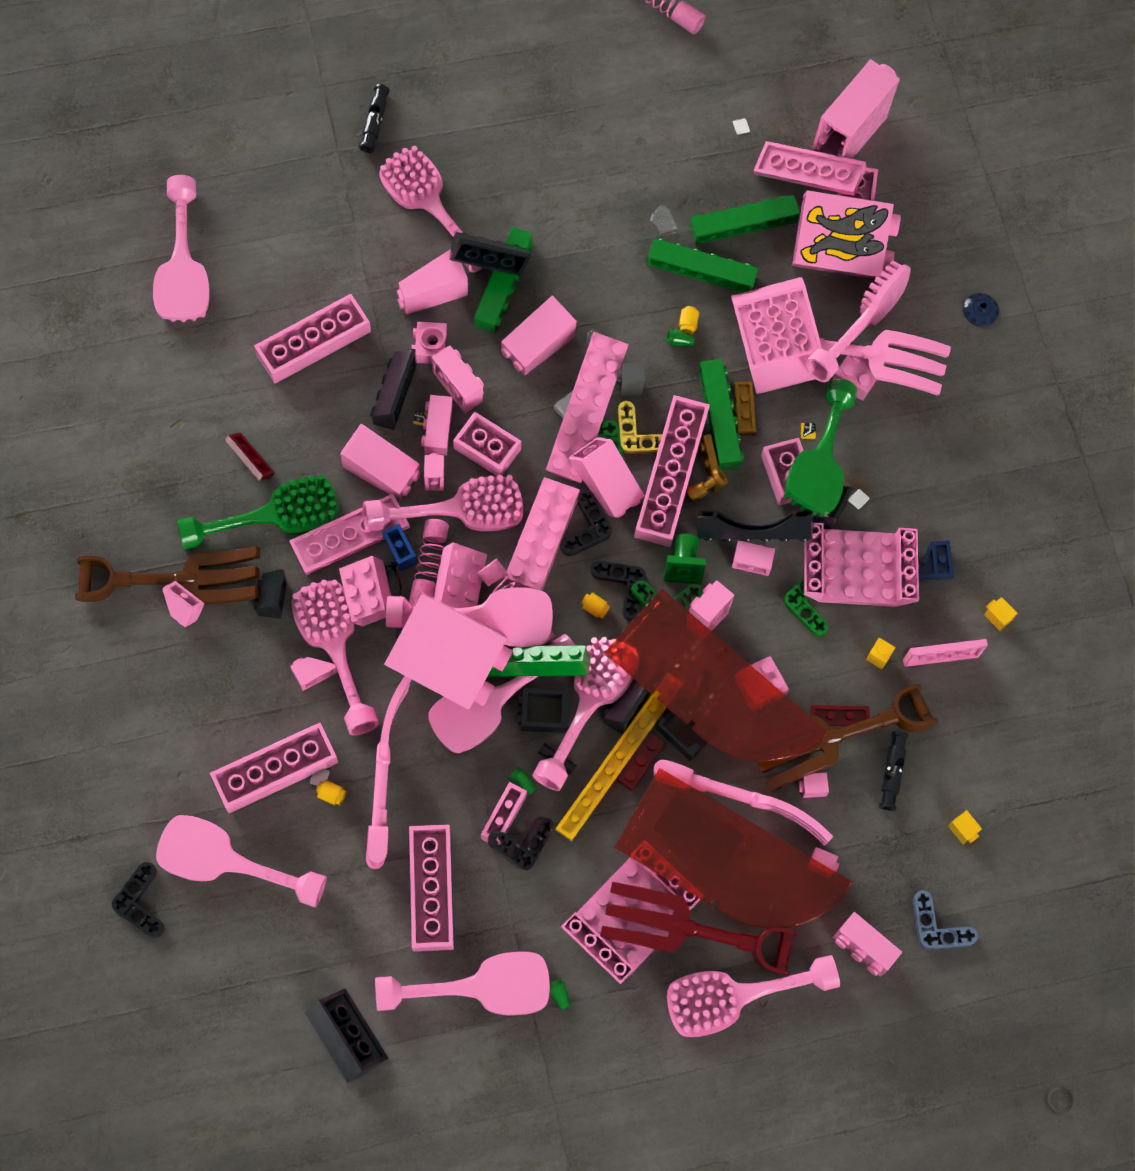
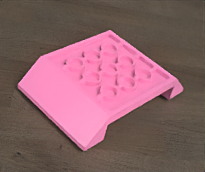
[731,277,823,395]
[804,522,919,607]
[561,840,703,984]

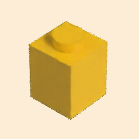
[984,597,1018,631]
[866,638,896,669]
[948,810,982,844]

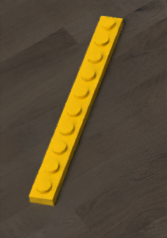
[555,673,683,842]

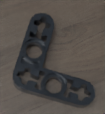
[561,490,612,556]
[591,561,646,621]
[488,817,554,870]
[112,862,164,938]

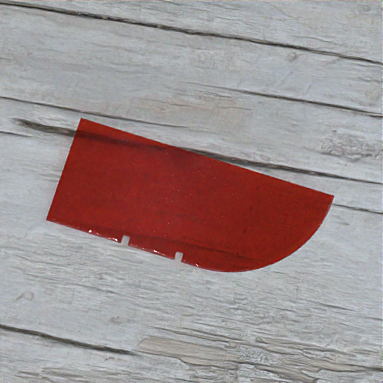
[604,589,827,761]
[614,768,852,928]

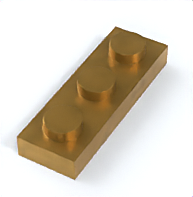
[699,434,722,494]

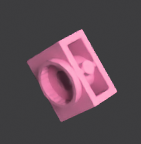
[412,322,447,364]

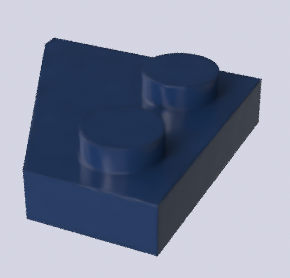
[918,541,954,581]

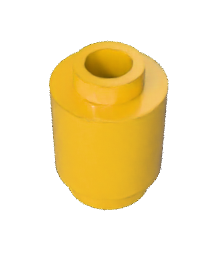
[679,306,699,335]
[581,592,611,619]
[316,780,347,805]

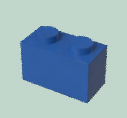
[382,524,418,572]

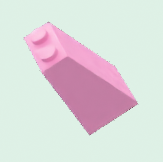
[397,249,468,315]
[501,295,577,375]
[340,424,421,500]
[568,437,645,518]

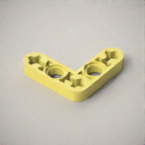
[618,401,663,454]

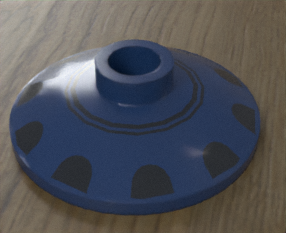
[963,293,999,327]

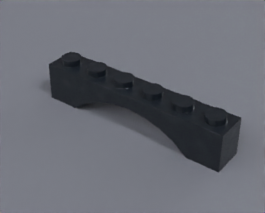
[696,511,814,541]

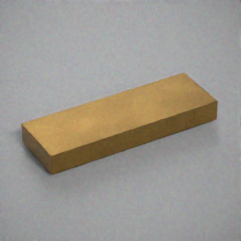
[733,381,756,435]

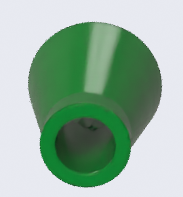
[666,328,694,347]
[507,767,537,796]
[549,978,571,1010]

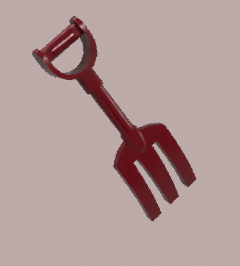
[600,882,797,976]

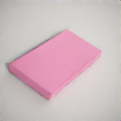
[903,639,988,667]

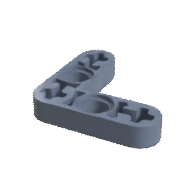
[913,890,978,950]

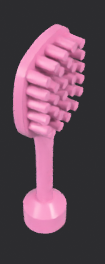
[379,146,483,272]
[153,175,210,322]
[805,261,910,382]
[363,475,523,532]
[291,580,379,736]
[386,587,553,647]
[428,634,576,754]
[532,637,640,791]
[156,815,327,908]
[375,952,550,1015]
[667,955,840,1037]

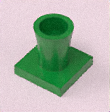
[663,534,706,585]

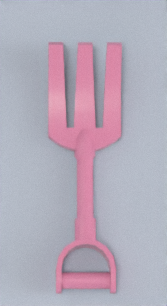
[819,330,951,395]
[366,676,411,869]
[654,760,833,846]

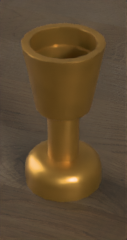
[687,468,728,503]

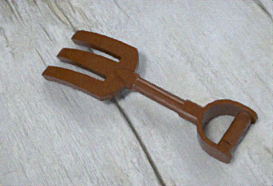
[75,546,260,605]
[749,684,938,792]

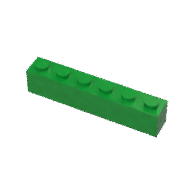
[689,195,800,245]
[474,227,535,333]
[647,238,758,293]
[699,359,744,470]
[487,645,591,677]

